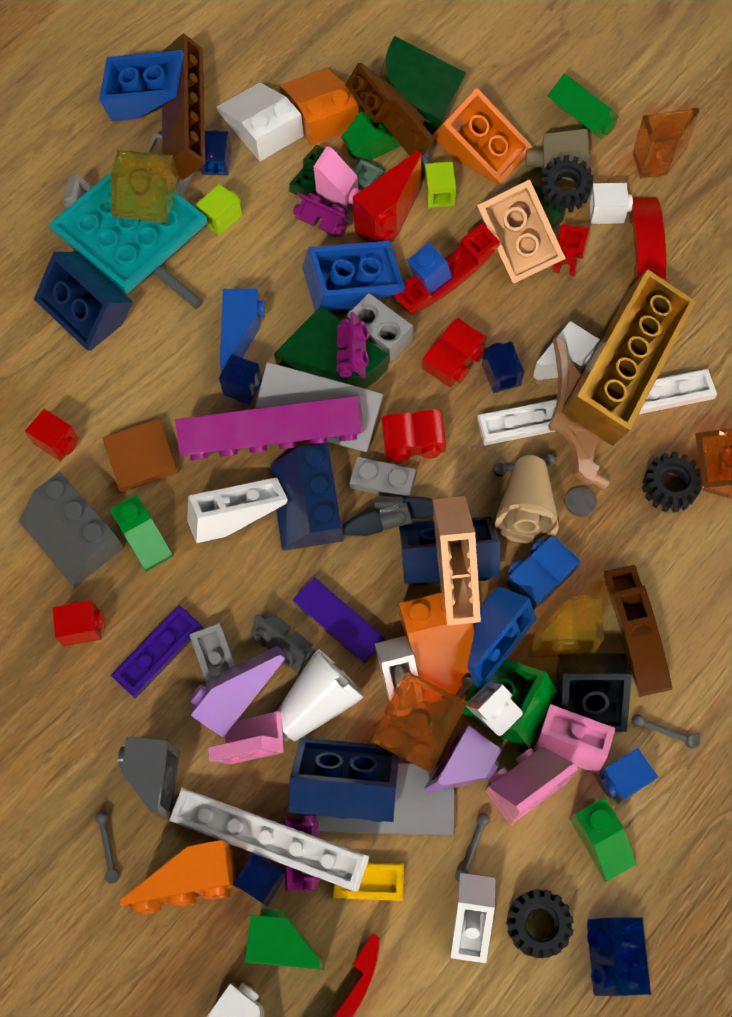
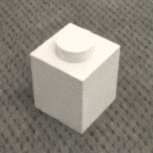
[589,183,633,224]

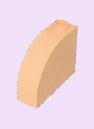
[432,496,481,626]

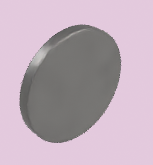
[565,487,597,517]

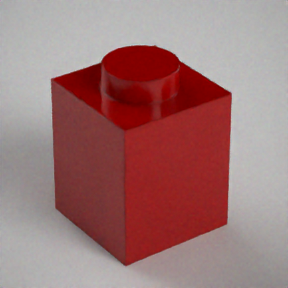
[25,409,79,462]
[52,600,105,646]

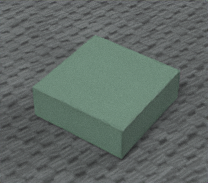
[352,158,384,190]

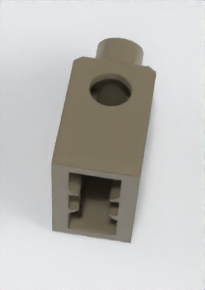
[525,129,589,188]

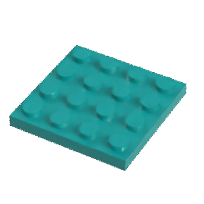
[48,156,208,294]

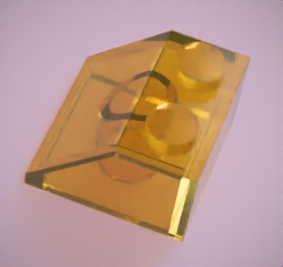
[111,150,179,223]
[528,595,604,657]

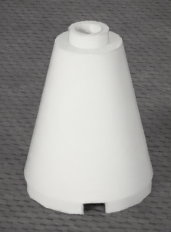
[276,649,364,742]

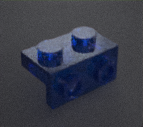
[587,917,651,996]

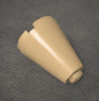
[495,455,559,544]

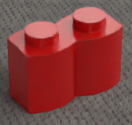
[422,318,487,387]
[381,410,446,462]

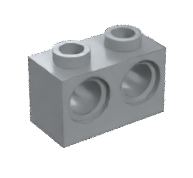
[346,293,413,363]

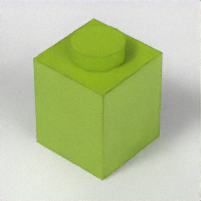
[424,161,456,208]
[196,184,243,236]

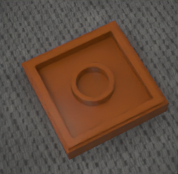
[103,418,179,493]

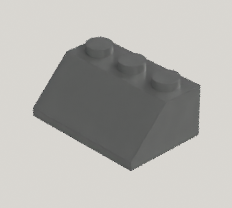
[19,471,124,587]

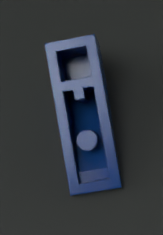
[220,288,265,380]
[467,587,537,690]

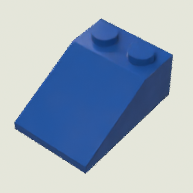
[99,50,184,121]
[302,241,405,314]

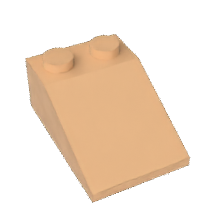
[477,179,566,284]

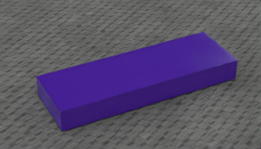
[293,577,385,664]
[110,605,203,699]

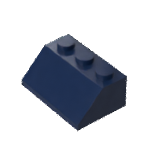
[34,251,133,351]
[270,443,343,551]
[399,516,500,585]
[289,738,400,822]

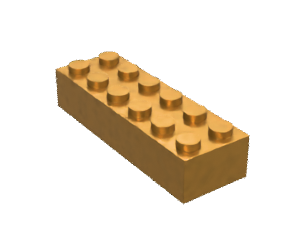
[561,269,696,446]

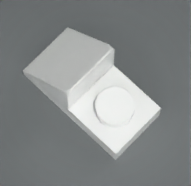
[465,681,522,736]

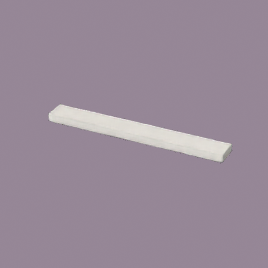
[477,369,717,446]

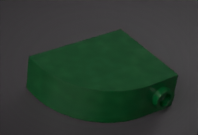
[380,36,466,135]
[274,306,388,388]

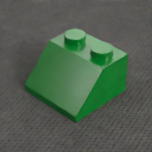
[459,659,557,748]
[245,909,325,970]

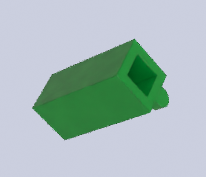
[547,73,619,139]

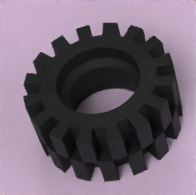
[540,155,593,213]
[642,452,704,513]
[506,889,574,958]

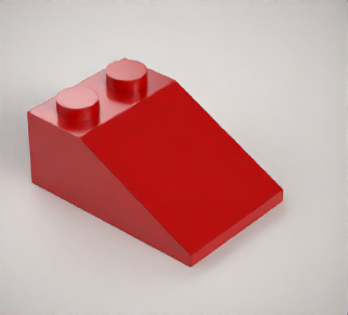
[353,151,422,244]

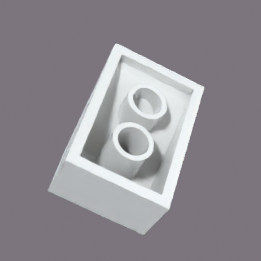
[216,83,304,162]

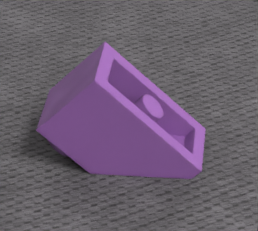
[424,725,502,793]

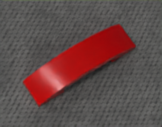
[629,197,666,282]
[393,223,501,315]
[334,933,380,1017]

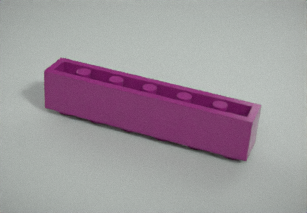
[175,395,364,460]

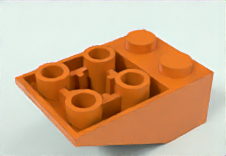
[120,840,239,915]

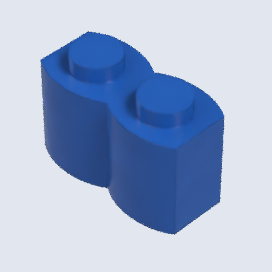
[507,536,581,610]

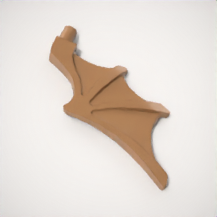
[548,337,610,490]

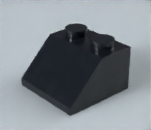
[556,653,632,732]

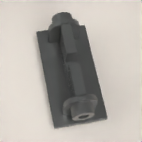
[251,611,316,674]

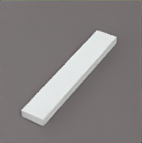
[169,788,369,892]

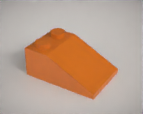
[280,68,358,145]
[432,88,533,185]
[399,593,474,706]

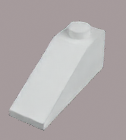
[187,477,288,543]

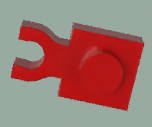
[553,224,590,276]

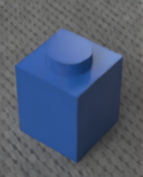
[407,242,452,294]
[599,748,658,804]

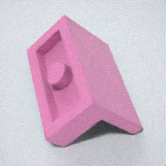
[534,704,615,774]
[208,712,284,764]

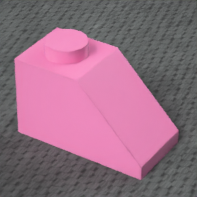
[314,146,361,212]

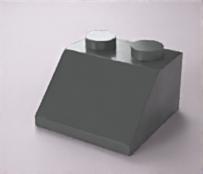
[118,737,180,820]

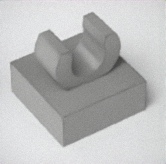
[61,174,92,208]

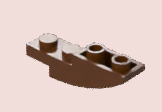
[345,63,434,158]
[604,565,673,697]

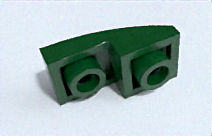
[289,145,340,196]

